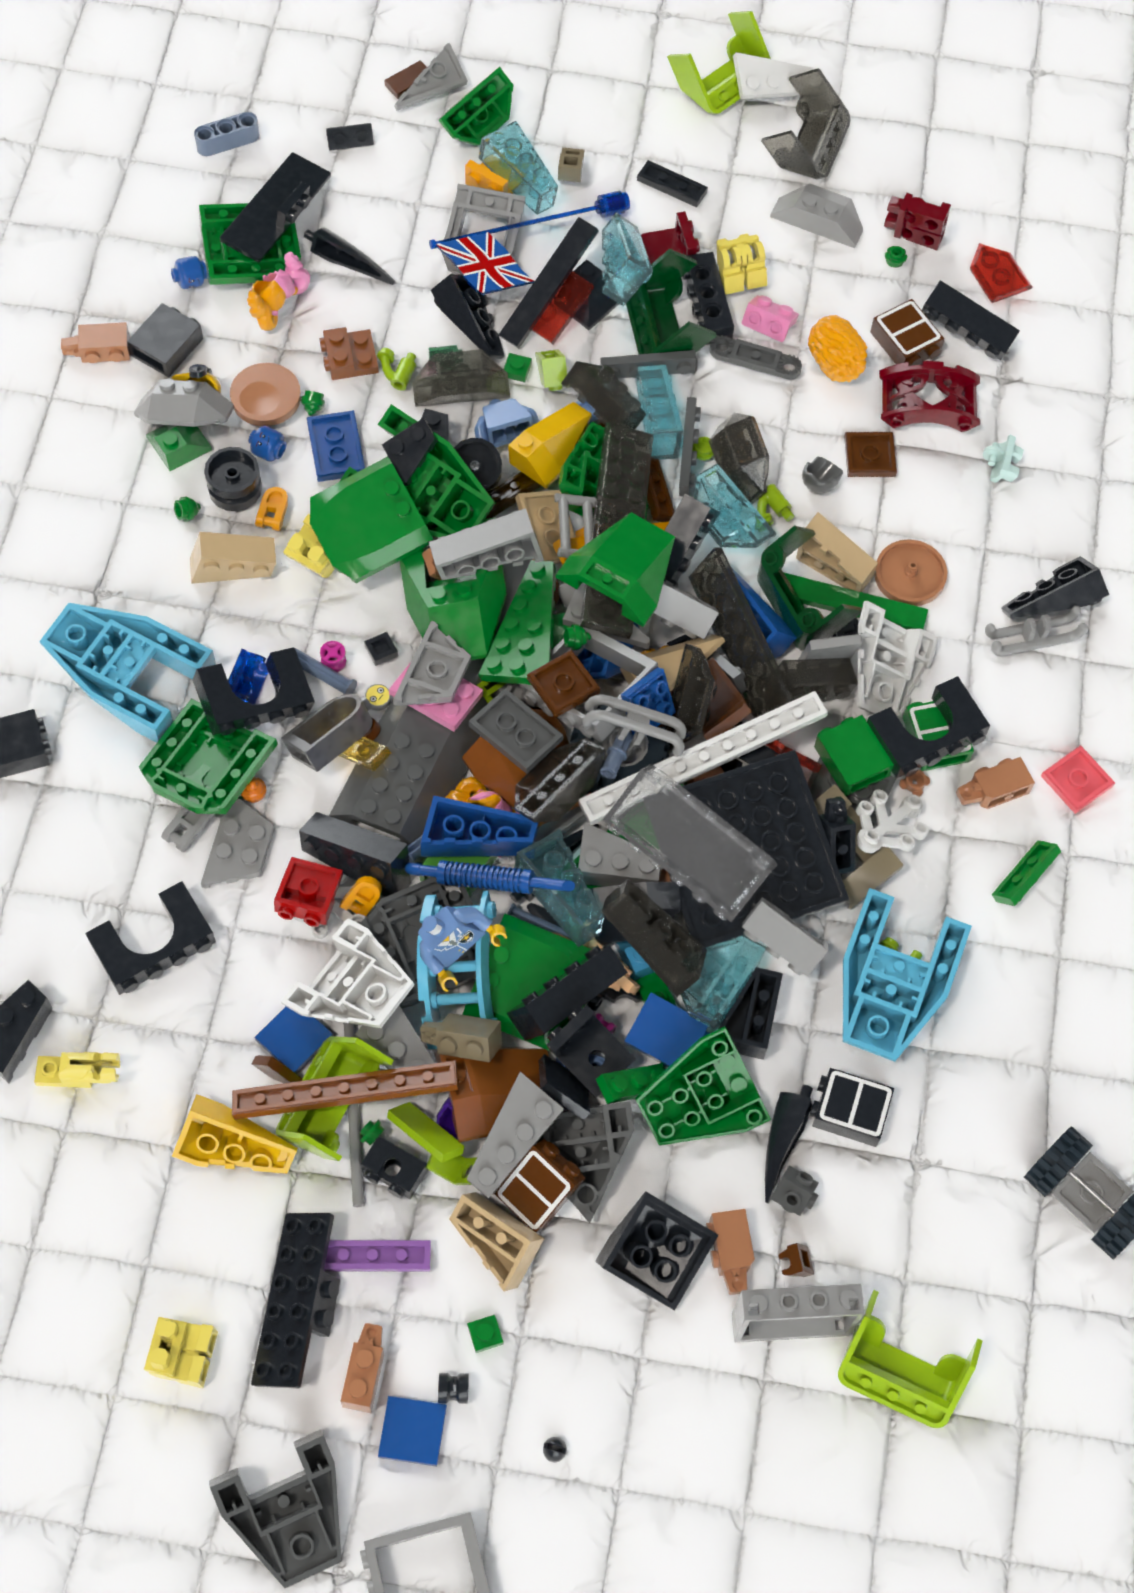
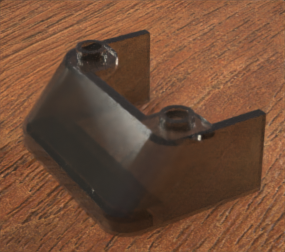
[761,68,851,180]

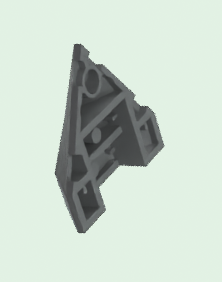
[537,1101,634,1223]

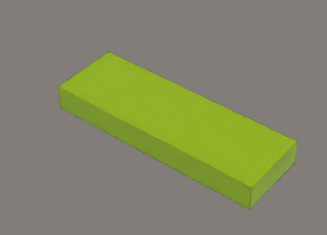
[387,1102,464,1163]

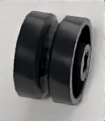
[454,438,502,492]
[204,447,262,511]

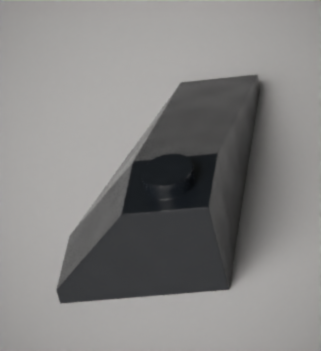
[1001,556,1109,619]

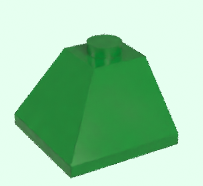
[146,425,213,471]

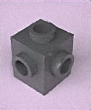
[770,1165,819,1216]

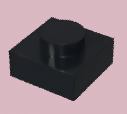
[364,632,398,666]

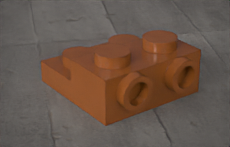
[319,327,379,380]

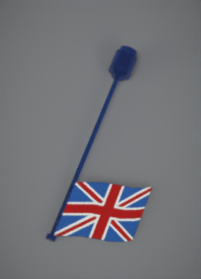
[429,190,630,295]

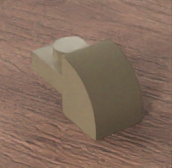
[558,147,585,183]

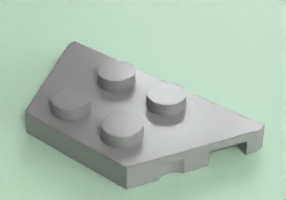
[393,621,471,706]
[200,798,274,889]

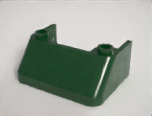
[624,249,717,355]
[757,525,862,650]

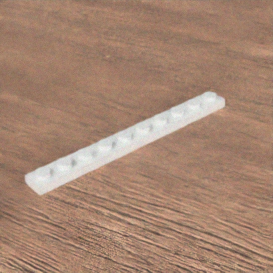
[579,691,828,826]

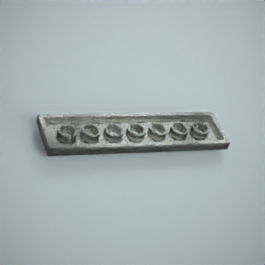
[688,547,795,745]

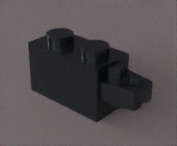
[819,796,856,874]

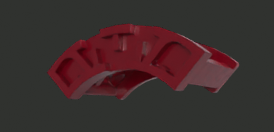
[879,361,981,432]

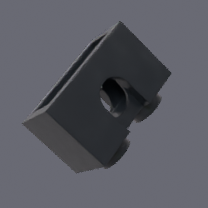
[361,1136,428,1199]

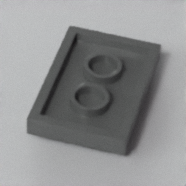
[469,688,563,774]

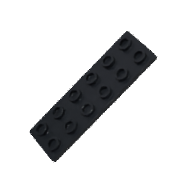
[220,152,331,262]
[251,1213,340,1389]

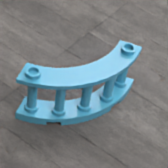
[417,891,498,1050]

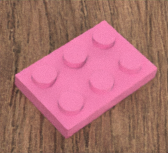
[389,661,483,732]

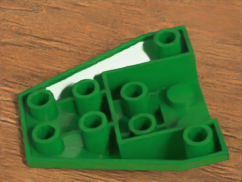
[555,512,675,627]
[635,1026,771,1146]

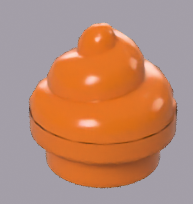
[241,777,267,803]

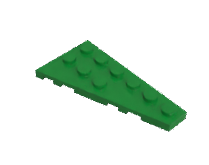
[478,560,556,685]

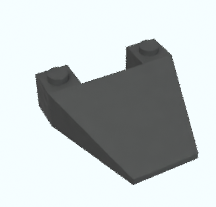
[209,1429,342,1588]

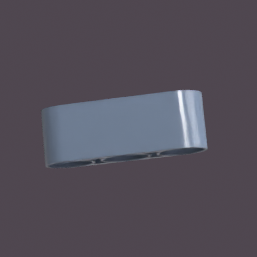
[194,112,260,157]

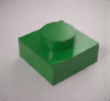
[502,353,532,383]
[467,1314,504,1353]

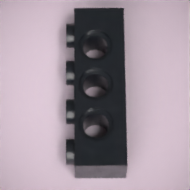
[682,252,734,345]

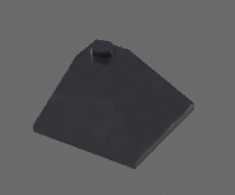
[595,1191,718,1311]

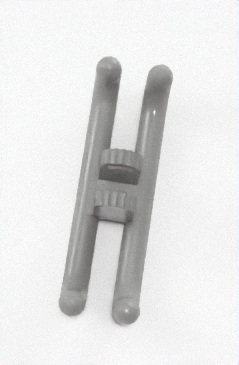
[985,606,1088,656]
[582,694,687,756]

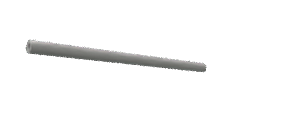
[343,1022,364,1208]

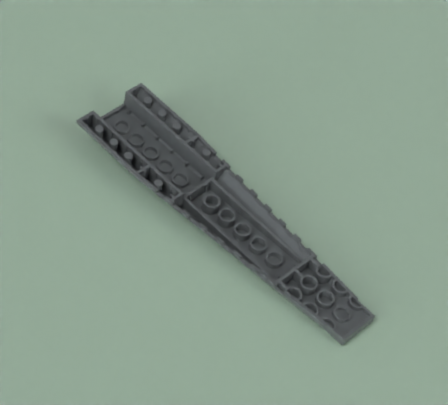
[329,505,532,846]

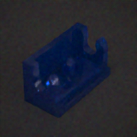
[228,648,268,704]

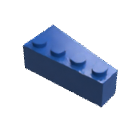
[421,796,539,857]

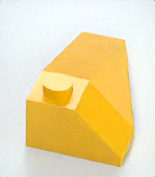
[508,401,592,489]

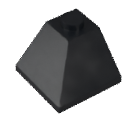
[554,260,621,330]

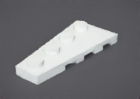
[733,52,826,99]

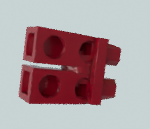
[884,193,951,251]

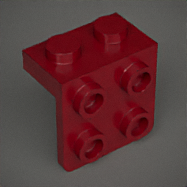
[640,211,700,267]

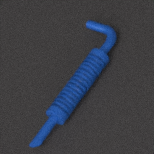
[405,860,575,894]

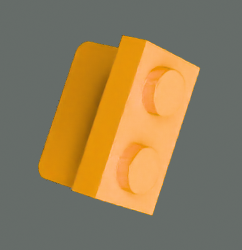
[465,154,527,194]

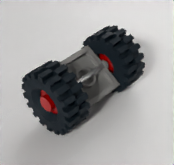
[1024,1126,1134,1260]

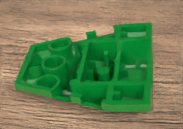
[558,422,648,526]

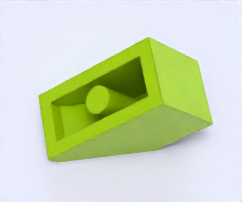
[535,349,568,391]

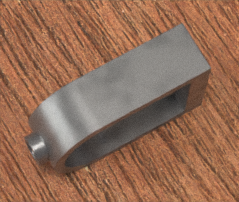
[281,694,372,772]

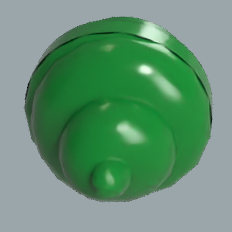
[301,390,325,416]
[174,496,201,522]
[564,624,591,650]

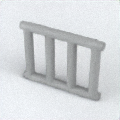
[554,493,643,558]

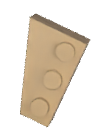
[796,512,878,592]
[190,532,276,584]
[449,1192,545,1292]

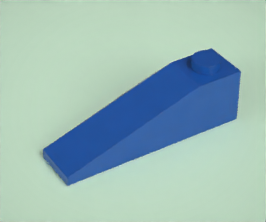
[713,566,797,670]

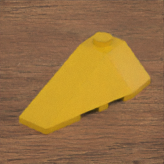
[172,1094,298,1174]

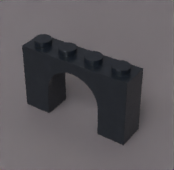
[192,647,315,735]
[867,676,991,779]
[85,881,216,995]

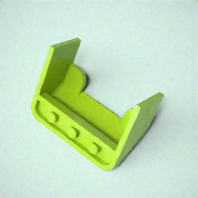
[667,11,771,114]
[275,1036,394,1161]
[838,1290,983,1428]

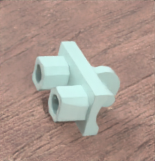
[983,434,1024,483]

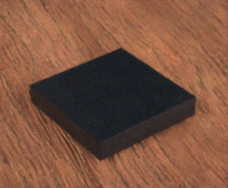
[538,1054,591,1120]

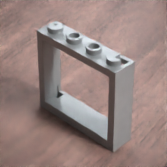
[519,622,659,742]
[731,1284,865,1343]
[360,1512,490,1593]

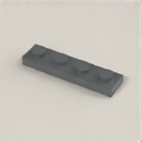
[600,350,696,380]
[679,397,701,496]

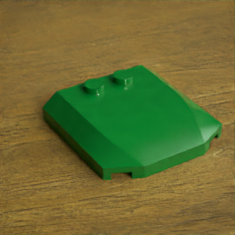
[199,203,301,285]
[310,456,434,584]
[139,698,278,814]
[462,913,590,1052]

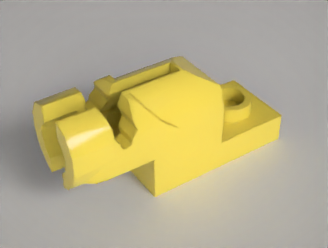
[34,1052,120,1088]

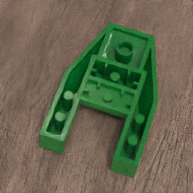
[339,404,495,538]
[400,518,507,660]

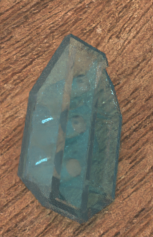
[693,464,776,548]
[678,935,766,1029]

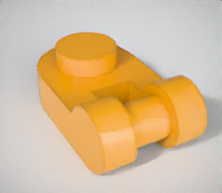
[255,487,288,531]
[339,876,382,917]

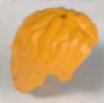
[808,315,868,383]

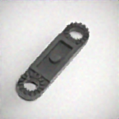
[709,335,802,380]

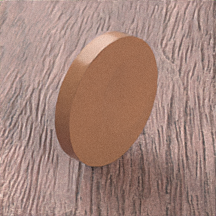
[230,363,301,426]
[874,539,947,606]

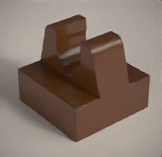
[778,1243,814,1277]

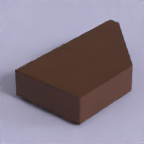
[251,1055,303,1083]

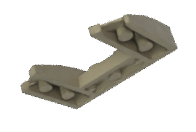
[814,784,904,910]

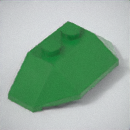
[438,66,514,146]

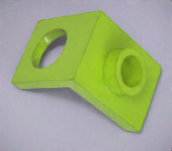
[426,1154,477,1185]

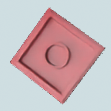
[1041,745,1115,814]

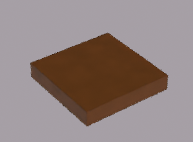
[844,432,897,477]
[527,650,600,718]

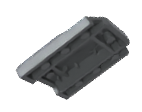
[361,877,491,1009]

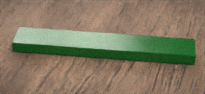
[784,572,928,630]

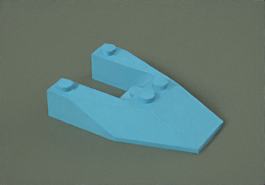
[39,603,216,743]
[842,888,972,1062]

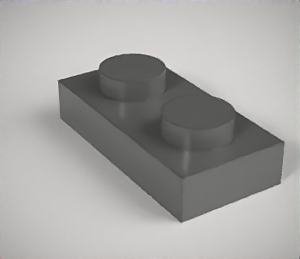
[706,651,747,694]

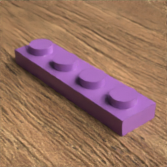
[324,1240,431,1272]

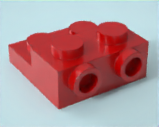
[274,856,343,927]

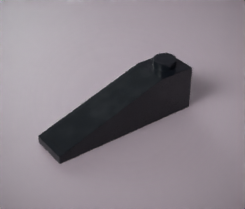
[431,274,505,359]

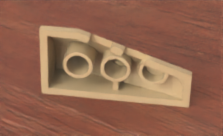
[620,634,725,691]

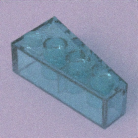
[478,121,558,215]
[635,365,683,460]

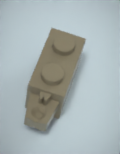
[420,1013,502,1062]

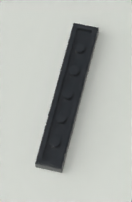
[498,217,599,349]

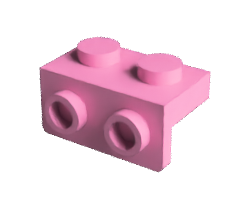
[741,295,799,342]

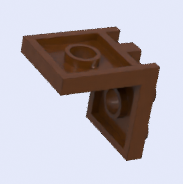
[673,657,752,740]

